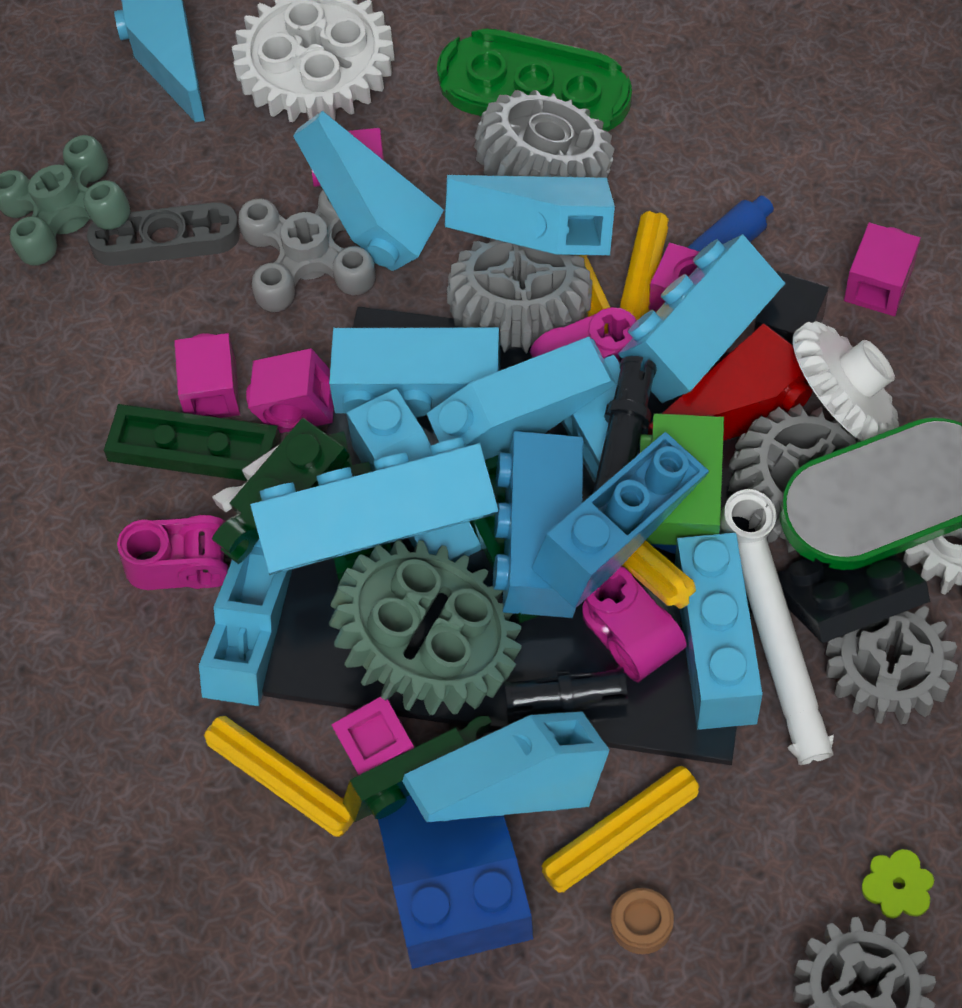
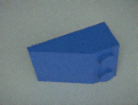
[378,795,533,969]

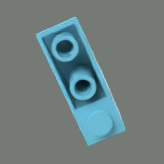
[444,175,615,255]
[402,711,610,822]

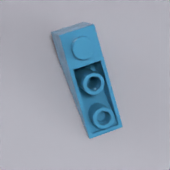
[532,432,709,609]

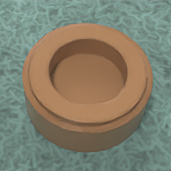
[611,888,674,954]

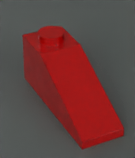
[648,323,813,441]

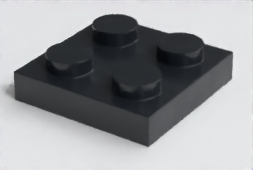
[777,555,930,643]

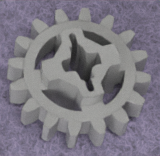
[825,606,958,724]
[793,917,936,1008]

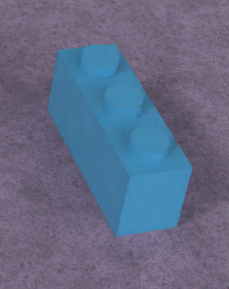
[493,431,583,618]

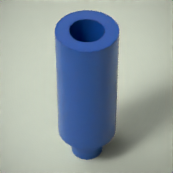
[686,196,774,252]

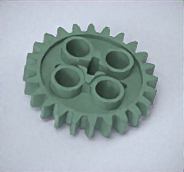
[329,540,522,715]

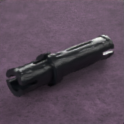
[593,356,657,493]

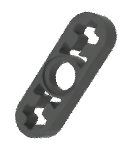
[87,202,240,266]

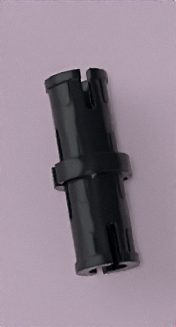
[504,667,628,720]

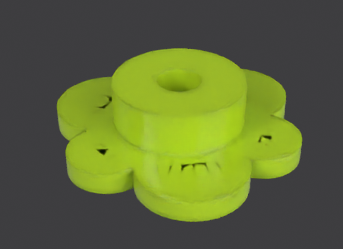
[861,849,934,918]

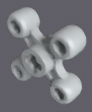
[238,190,376,312]

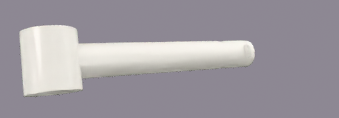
[719,489,834,765]

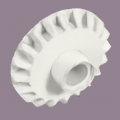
[793,321,899,441]

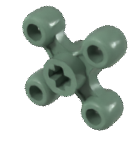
[0,135,131,266]

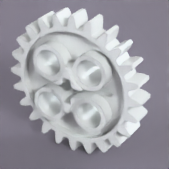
[232,0,395,122]

